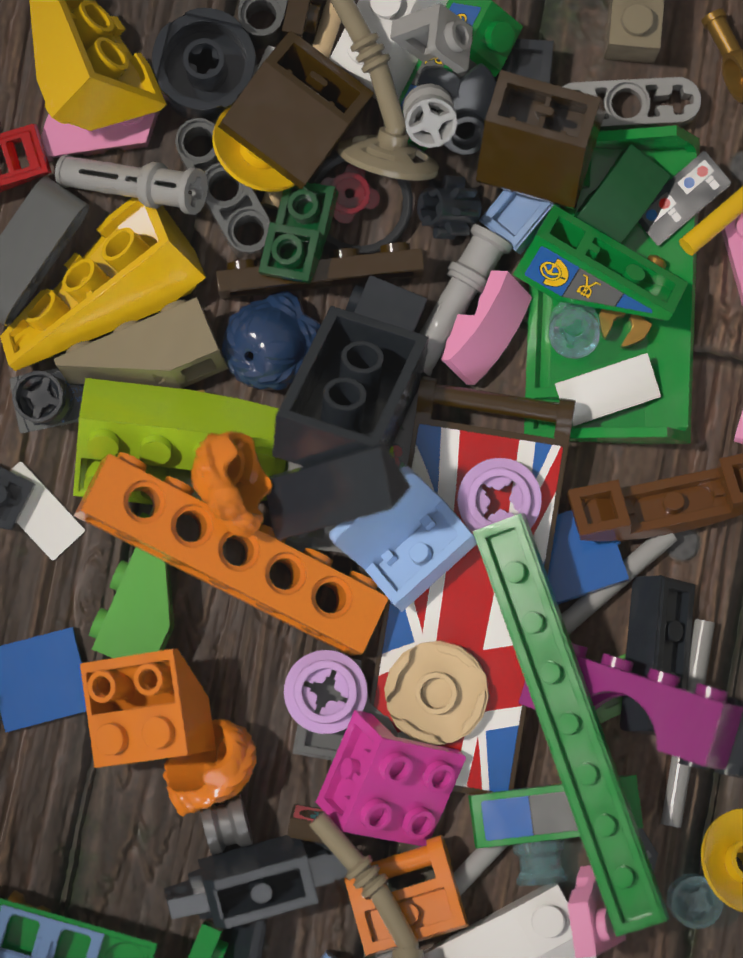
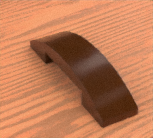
[567,453,743,541]

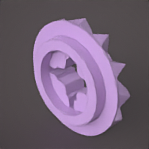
[458,458,542,532]
[284,650,367,734]

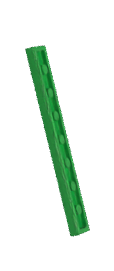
[473,513,670,937]

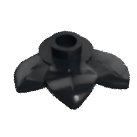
[403,64,496,155]

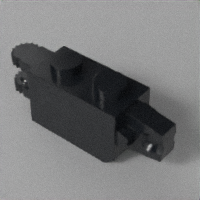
[164,835,348,929]

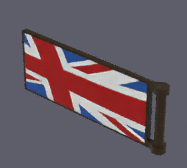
[370,376,576,795]

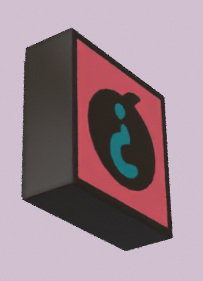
[287,804,324,844]

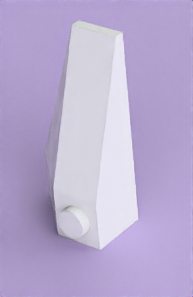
[424,880,596,958]

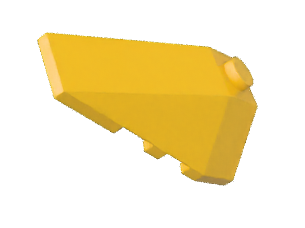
[29,0,166,131]
[0,197,206,371]

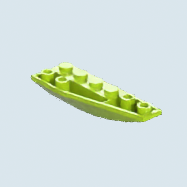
[73,378,393,505]

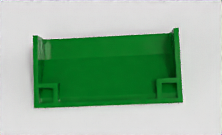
[524,125,700,444]

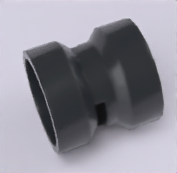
[12,371,74,426]

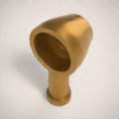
[701,9,743,103]

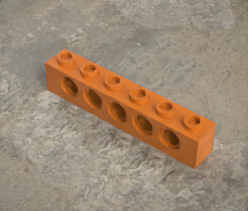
[74,452,389,656]

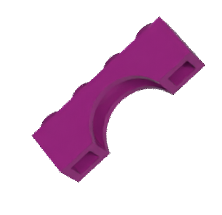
[518,642,743,770]

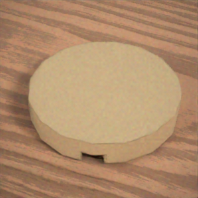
[384,640,489,745]

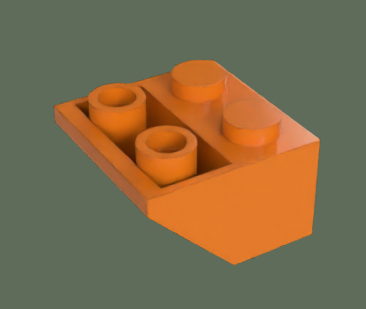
[80,648,216,768]

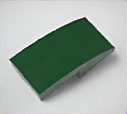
[574,144,671,243]
[258,182,339,283]

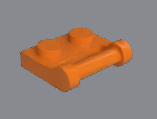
[344,835,469,957]

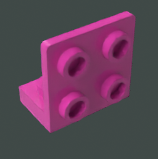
[316,710,466,846]

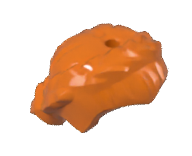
[191,431,272,538]
[163,719,256,816]

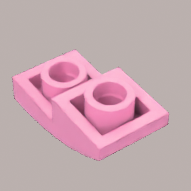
[441,270,532,385]

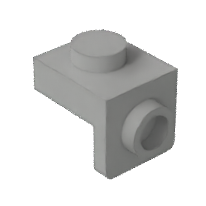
[390,3,473,73]

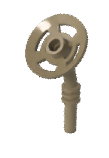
[330,0,439,181]
[309,811,424,958]

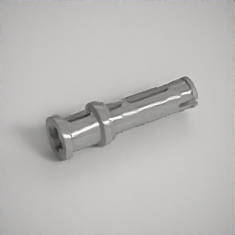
[55,155,208,215]
[420,224,512,377]

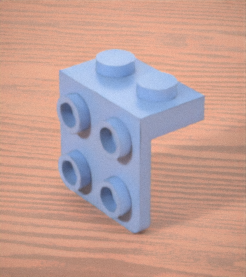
[329,466,477,611]

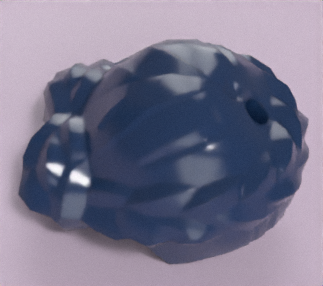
[222,290,321,390]

